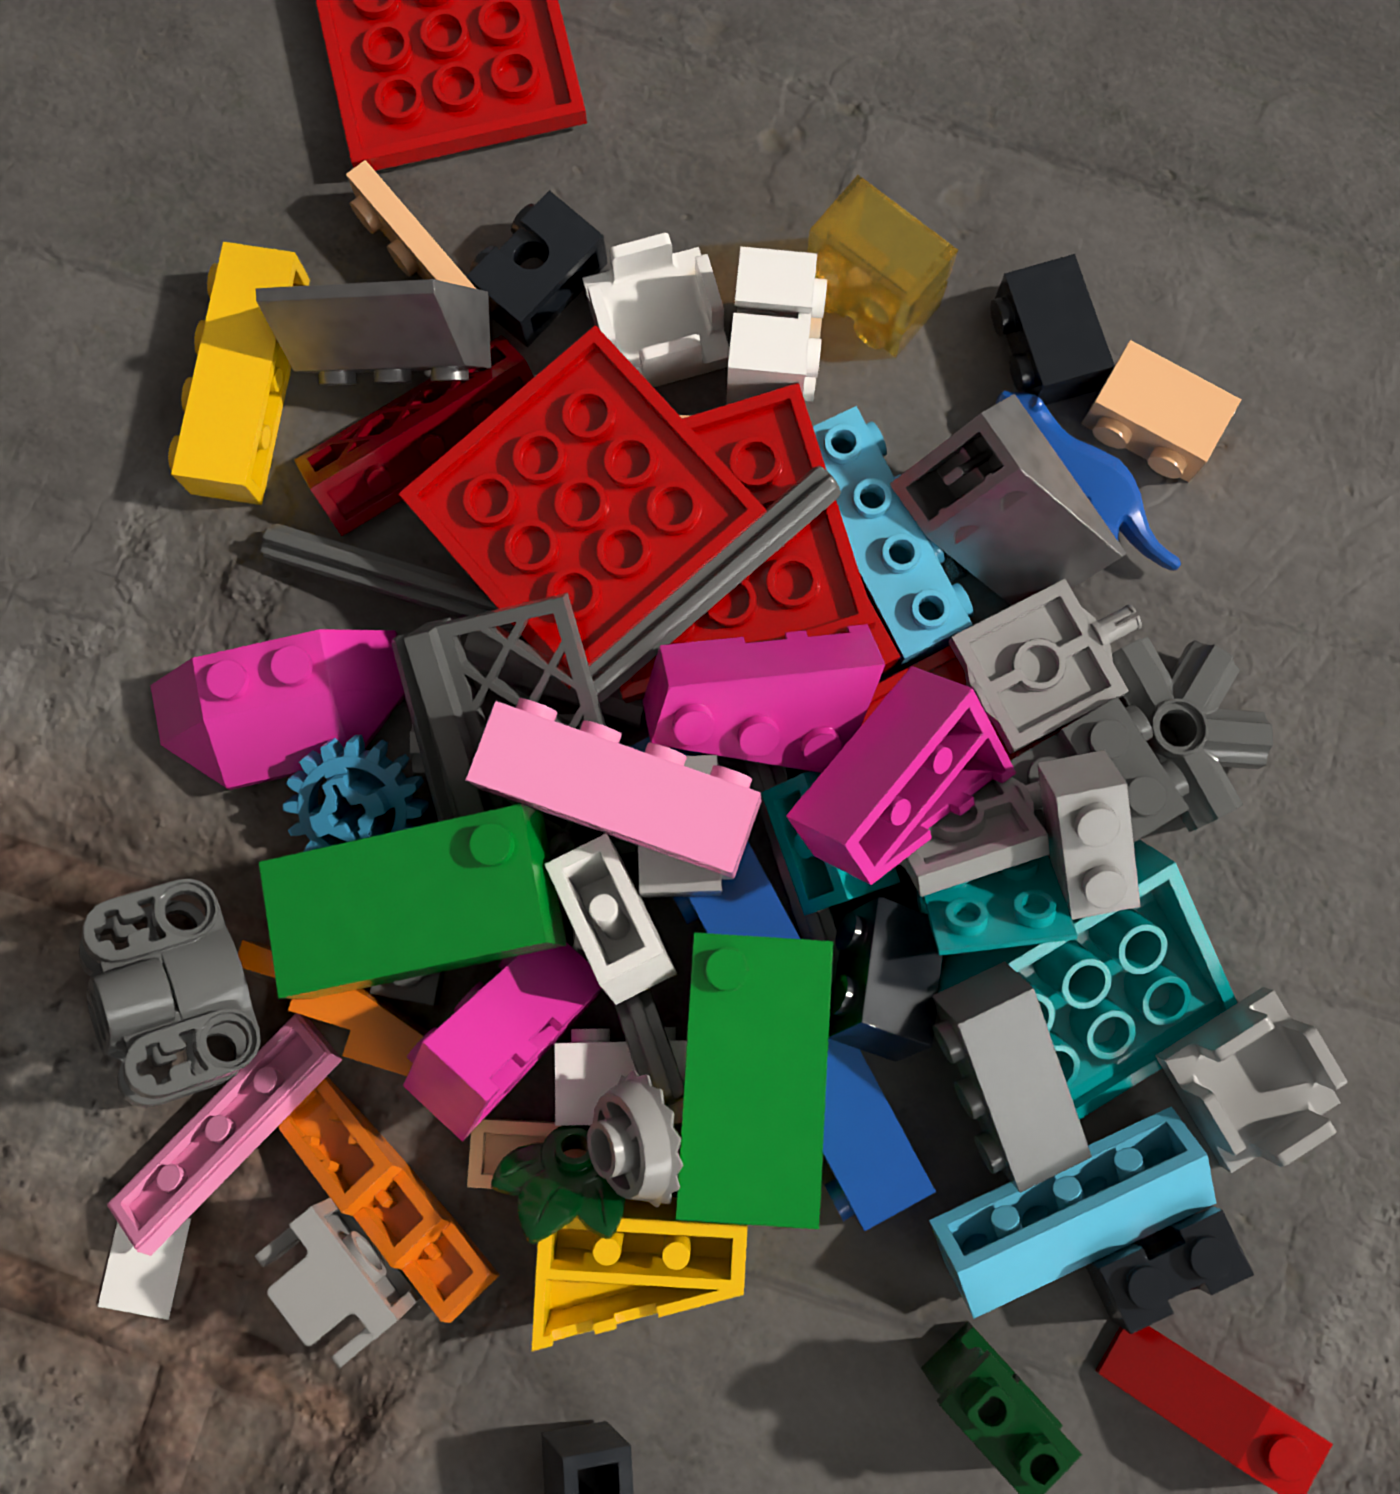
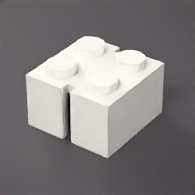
[727,246,827,405]

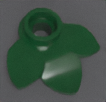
[491,1125,626,1244]

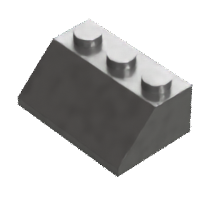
[256,279,491,385]

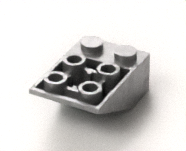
[890,394,1126,606]

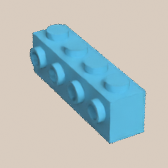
[813,406,974,672]
[929,1106,1216,1319]

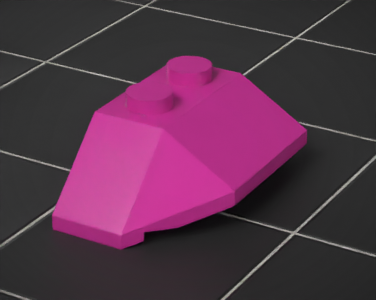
[150,629,405,790]

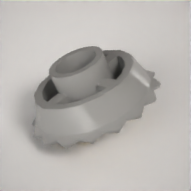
[587,1070,684,1208]

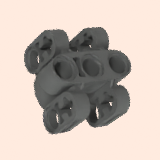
[79,879,261,1108]

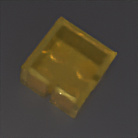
[807,175,958,358]

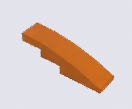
[238,940,429,1076]
[278,1076,500,1323]

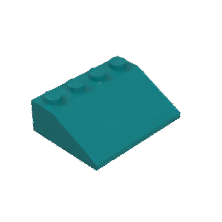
[938,839,1238,1120]

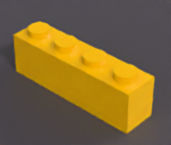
[168,242,310,505]

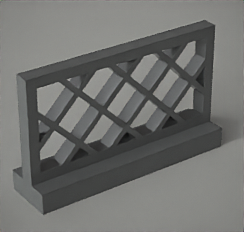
[404,593,638,854]

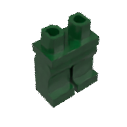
[921,1321,1082,1494]

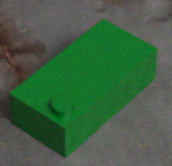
[259,804,567,999]
[676,932,833,1229]

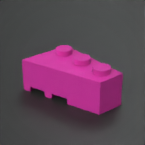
[643,624,885,773]
[786,666,1017,885]
[403,943,603,1142]

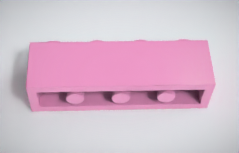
[466,698,761,879]

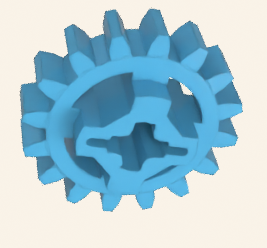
[283,734,429,852]

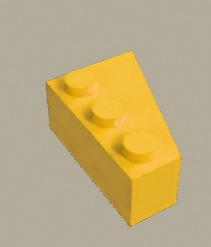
[532,1197,748,1351]

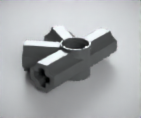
[1112,636,1273,832]

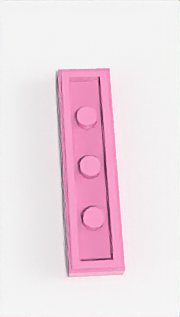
[107,1013,343,1256]

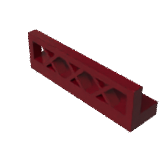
[294,335,534,536]

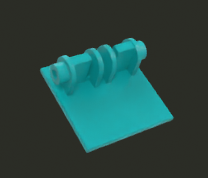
[916,855,1078,956]

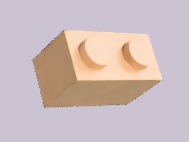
[1081,340,1242,482]

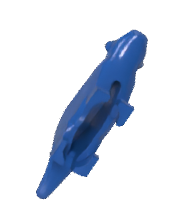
[996,390,1181,571]

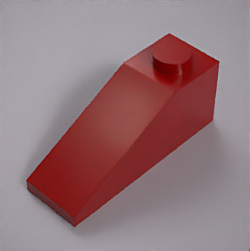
[1095,1326,1333,1494]

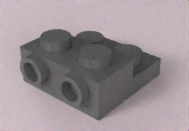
[1011,696,1190,842]

